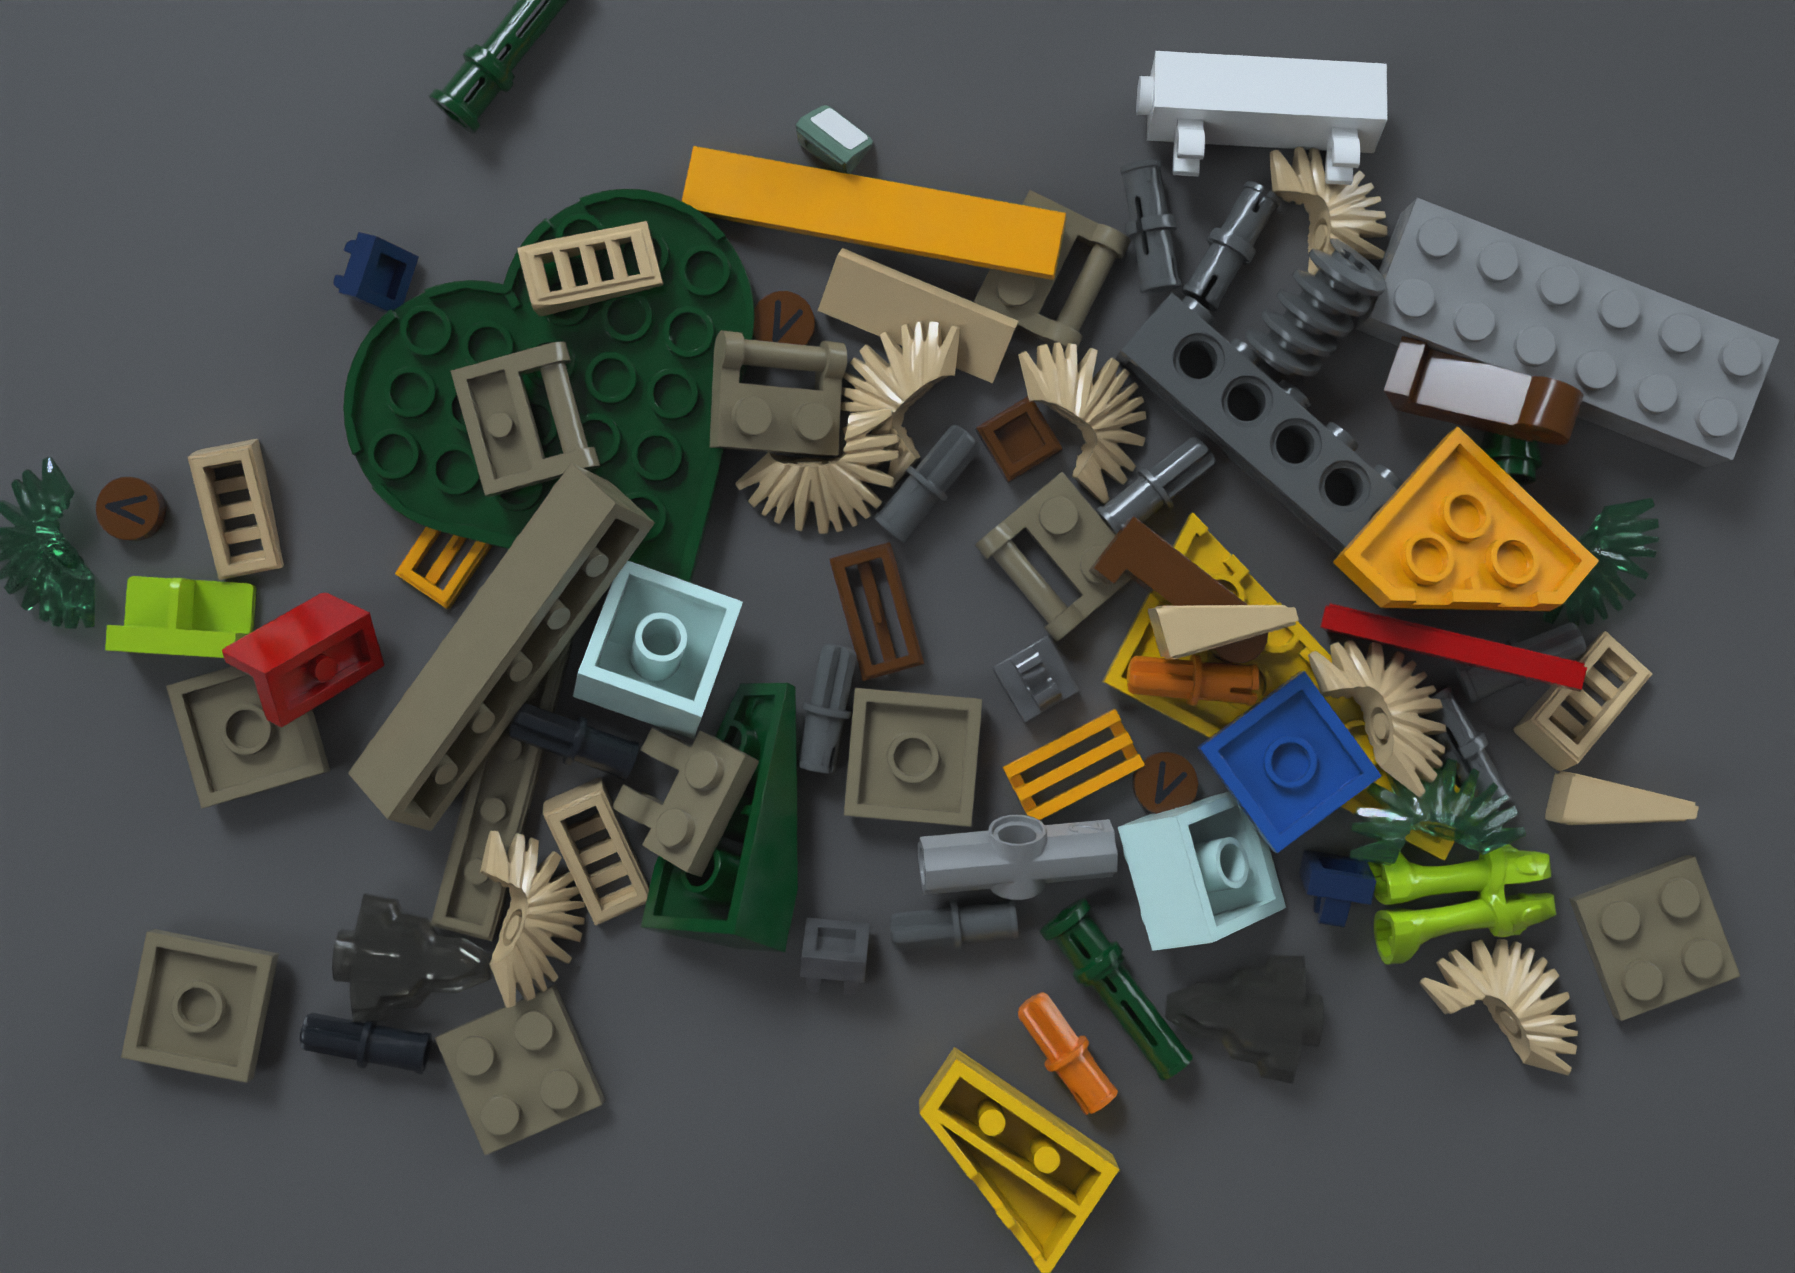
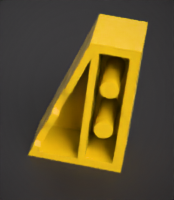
[919,1047,1120,1273]

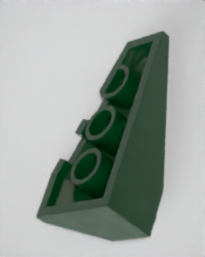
[641,683,798,952]

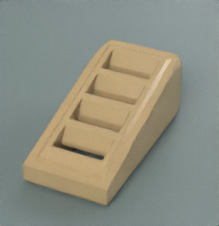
[517,221,664,317]
[188,439,284,580]
[1148,605,1299,660]
[1513,631,1653,771]
[1545,771,1699,825]
[543,777,650,926]

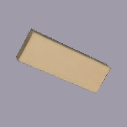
[817,248,1018,383]

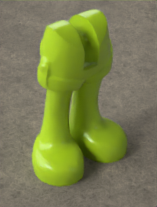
[1366,844,1556,965]

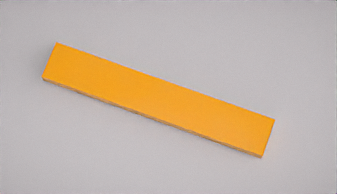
[682,146,1067,280]

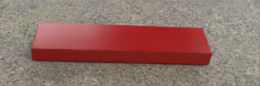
[1320,603,1587,692]

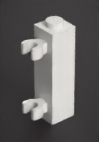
[1136,51,1387,185]

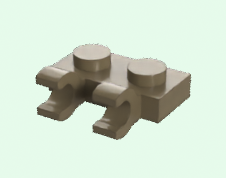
[612,727,759,877]

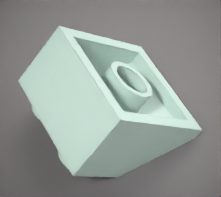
[573,561,743,739]
[1118,791,1286,951]

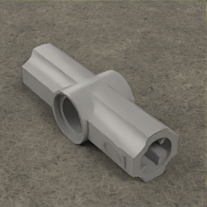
[918,815,1118,900]

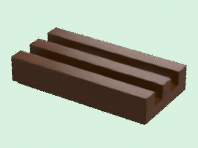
[829,542,924,681]

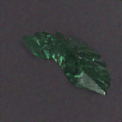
[0,457,95,629]
[1524,498,1659,626]
[1350,756,1526,866]

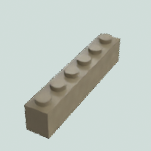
[348,462,655,831]

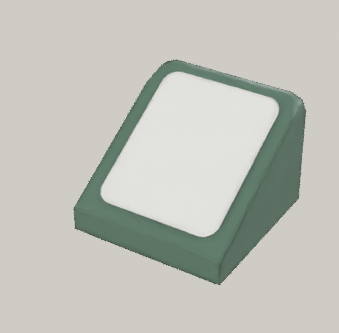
[795,105,873,174]

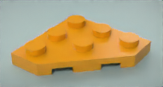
[1333,426,1599,611]

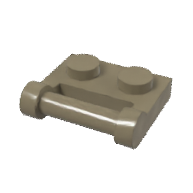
[974,190,1131,352]
[709,330,847,457]
[451,342,600,498]
[975,472,1131,642]

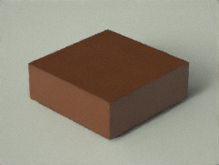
[975,396,1063,483]

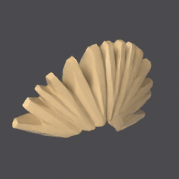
[1270,147,1387,275]
[840,321,960,489]
[1018,343,1146,504]
[735,408,899,534]
[1308,640,1446,798]
[480,831,585,1008]
[1419,939,1578,1075]

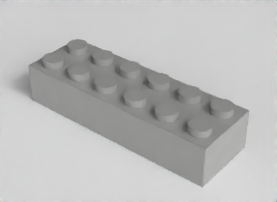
[1355,197,1780,468]

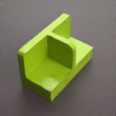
[105,576,257,658]

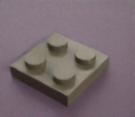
[166,666,331,809]
[844,688,982,827]
[1569,855,1740,1021]
[121,929,279,1083]
[435,984,605,1155]

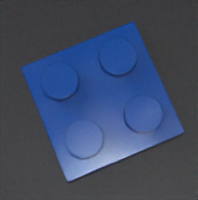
[1197,671,1382,853]

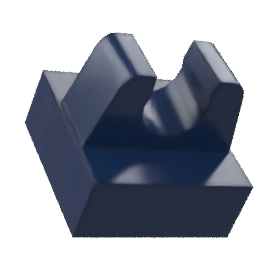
[333,232,419,313]
[1299,850,1376,928]

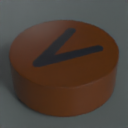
[754,291,815,345]
[96,477,166,541]
[1132,752,1198,814]

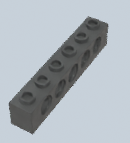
[1115,292,1404,555]

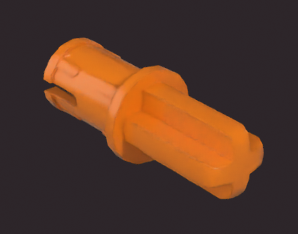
[1127,654,1259,706]
[1018,992,1118,1115]

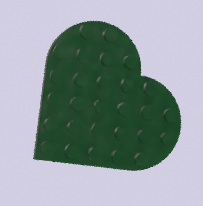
[343,189,755,583]

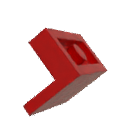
[222,593,384,728]

